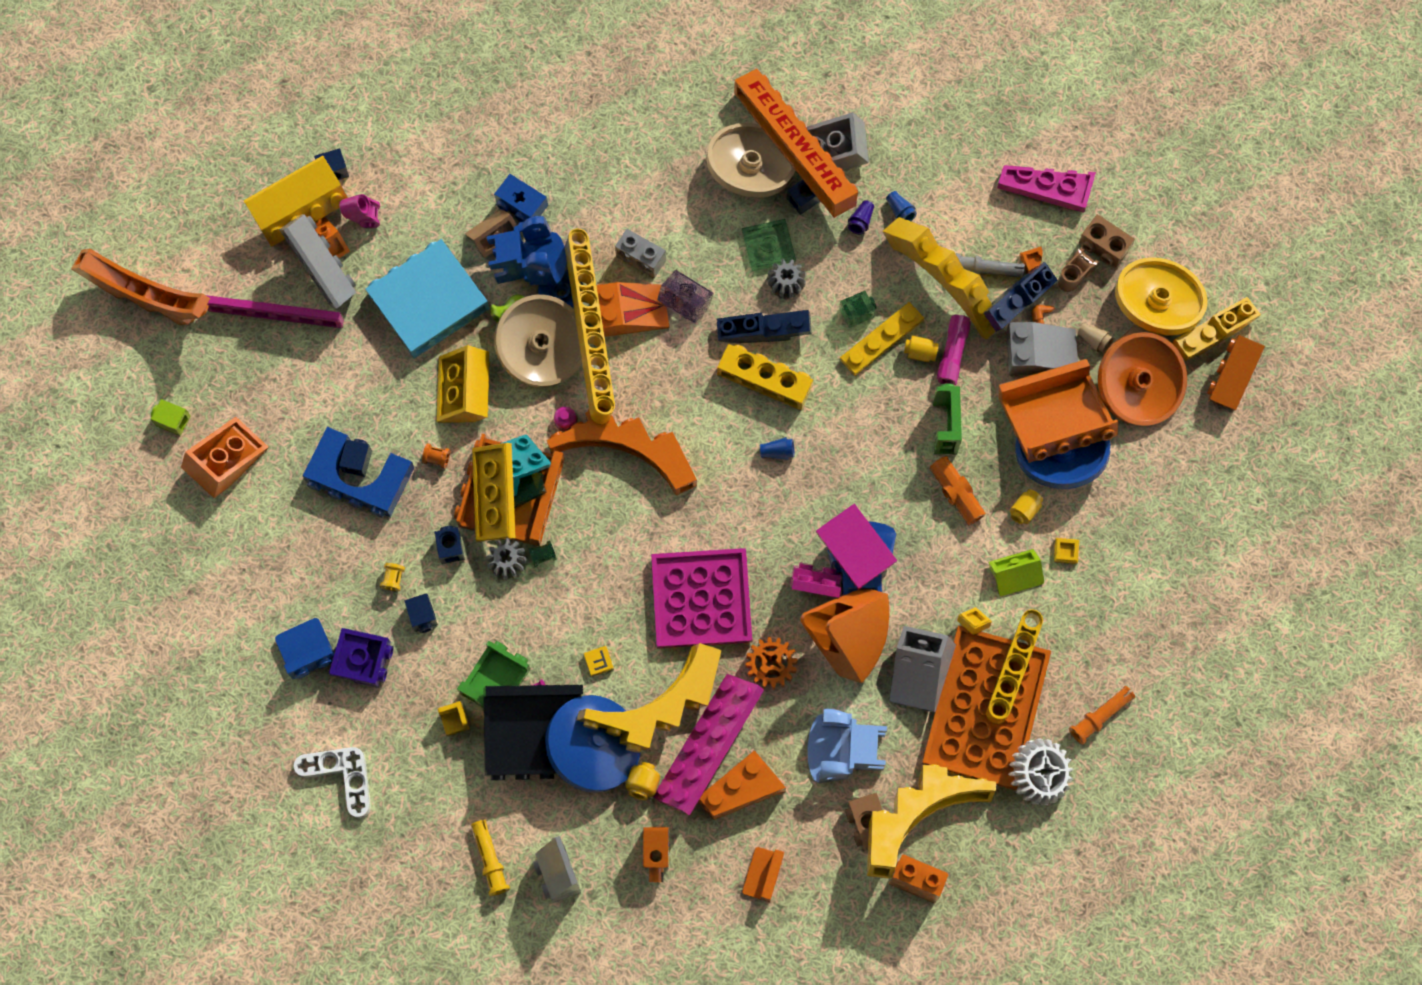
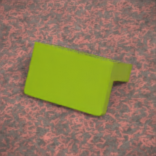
[988,549,1044,596]

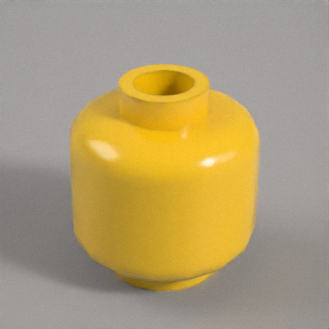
[626,762,660,800]

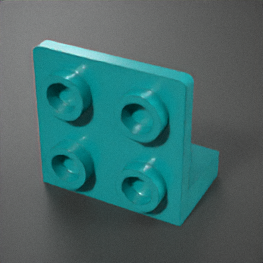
[500,434,551,496]

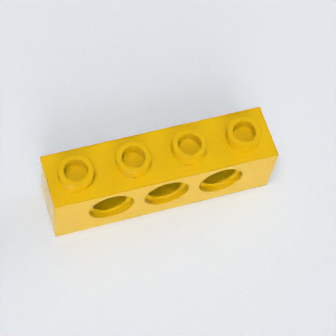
[717,344,813,411]

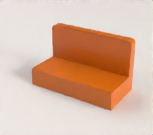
[742,847,784,902]

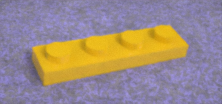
[840,302,924,376]

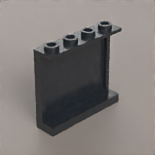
[483,685,583,781]

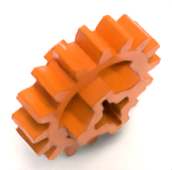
[745,636,798,690]

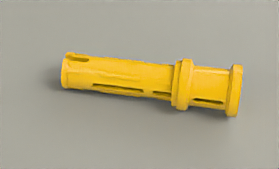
[471,820,511,896]

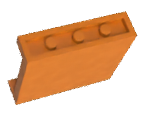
[999,359,1118,463]
[454,433,565,546]

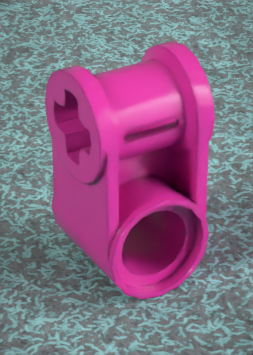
[340,194,380,228]

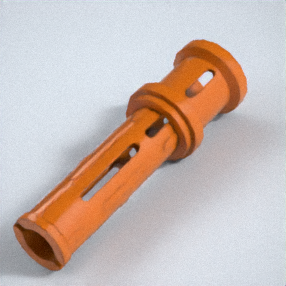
[1069,686,1135,745]

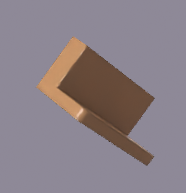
[465,209,521,258]

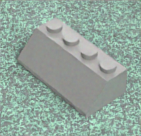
[279,214,356,308]

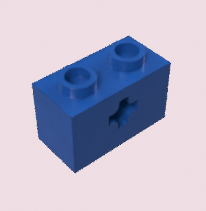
[494,174,548,222]

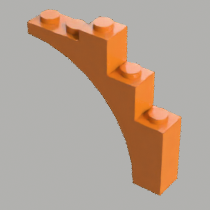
[71,248,210,325]
[546,407,697,496]

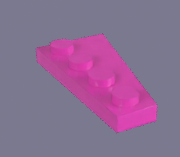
[997,165,1096,213]

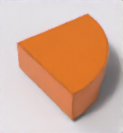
[1019,246,1043,274]

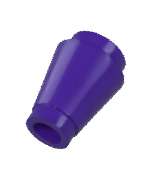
[848,200,874,235]

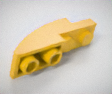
[1172,297,1261,361]

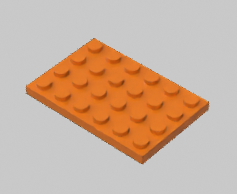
[922,625,1051,790]

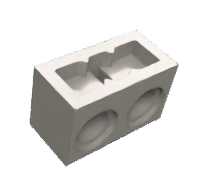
[615,229,666,279]

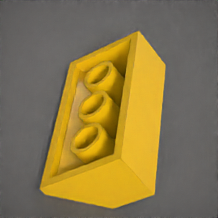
[243,156,348,247]

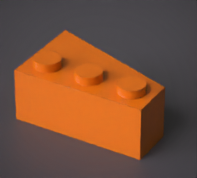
[698,750,786,820]

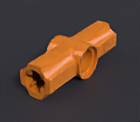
[929,456,986,526]

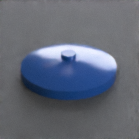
[1015,437,1111,489]
[545,695,640,793]

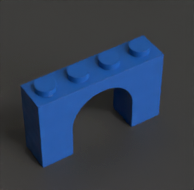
[303,427,414,518]

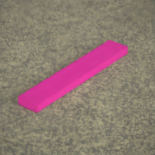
[206,295,344,328]

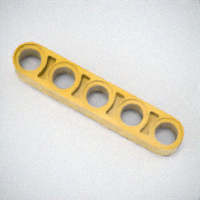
[986,609,1043,724]

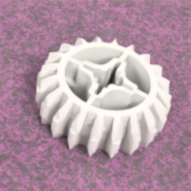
[1008,738,1074,805]

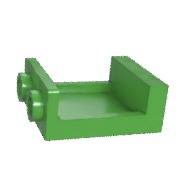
[933,384,962,454]
[457,641,531,708]

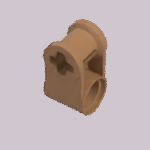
[1058,248,1100,292]

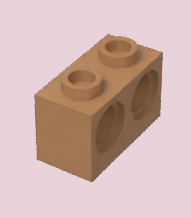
[1079,214,1135,267]

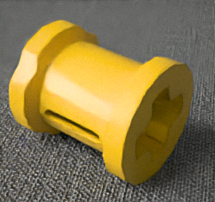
[380,563,405,592]

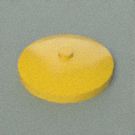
[1115,258,1207,335]

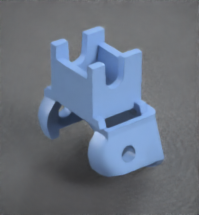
[807,708,887,783]

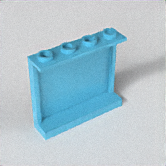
[365,239,490,359]

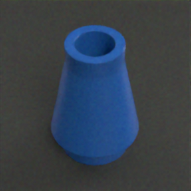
[886,191,917,221]
[760,437,795,460]

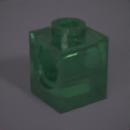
[839,290,877,328]

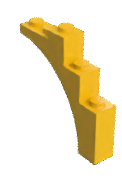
[882,217,996,339]
[577,643,722,753]
[867,764,996,879]

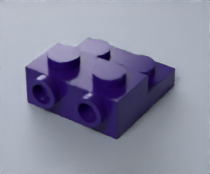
[329,628,394,688]

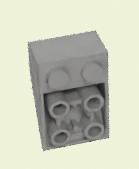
[890,626,956,712]

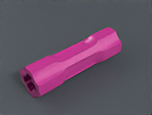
[936,314,971,385]

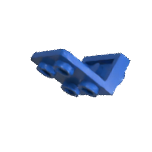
[275,618,334,680]

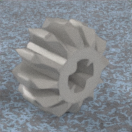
[768,259,806,298]
[486,539,527,580]

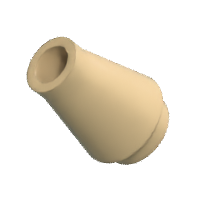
[1077,323,1113,353]

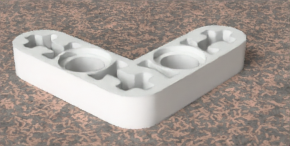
[294,747,371,818]

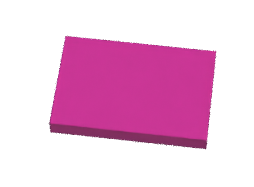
[816,503,898,590]

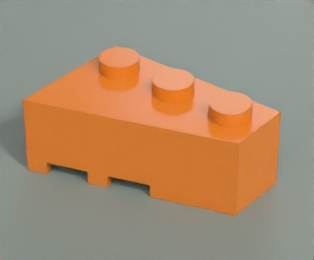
[1207,335,1265,411]

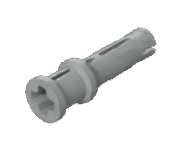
[956,253,1024,278]

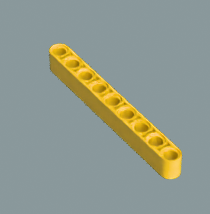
[565,228,615,424]

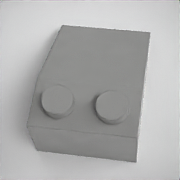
[807,112,869,169]
[1006,322,1078,375]
[533,836,581,903]

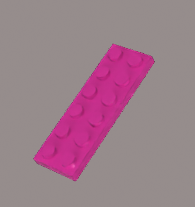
[653,674,764,815]

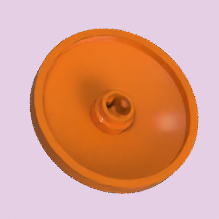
[1098,332,1187,426]

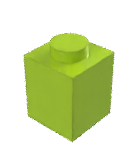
[151,399,191,436]

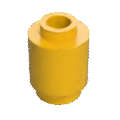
[904,336,939,362]
[1010,489,1043,524]

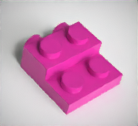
[790,562,841,598]

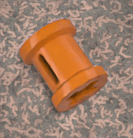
[422,443,451,469]

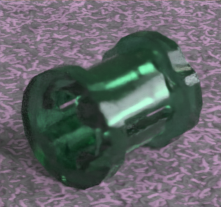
[528,540,557,567]

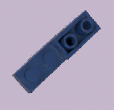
[983,262,1058,332]
[717,310,812,343]

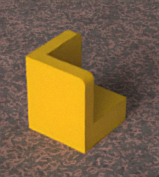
[437,701,470,736]

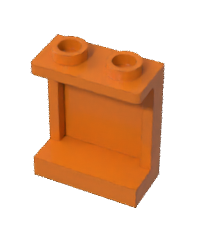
[889,854,948,904]

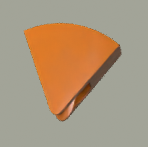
[800,589,890,683]

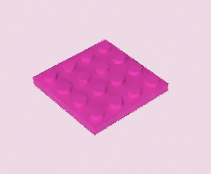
[651,548,753,649]

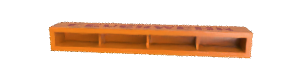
[734,69,858,218]

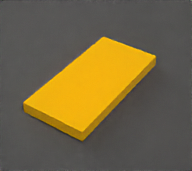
[472,443,515,542]

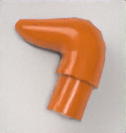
[1031,305,1055,324]

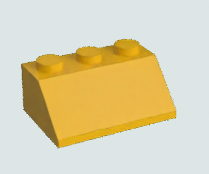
[437,345,490,423]

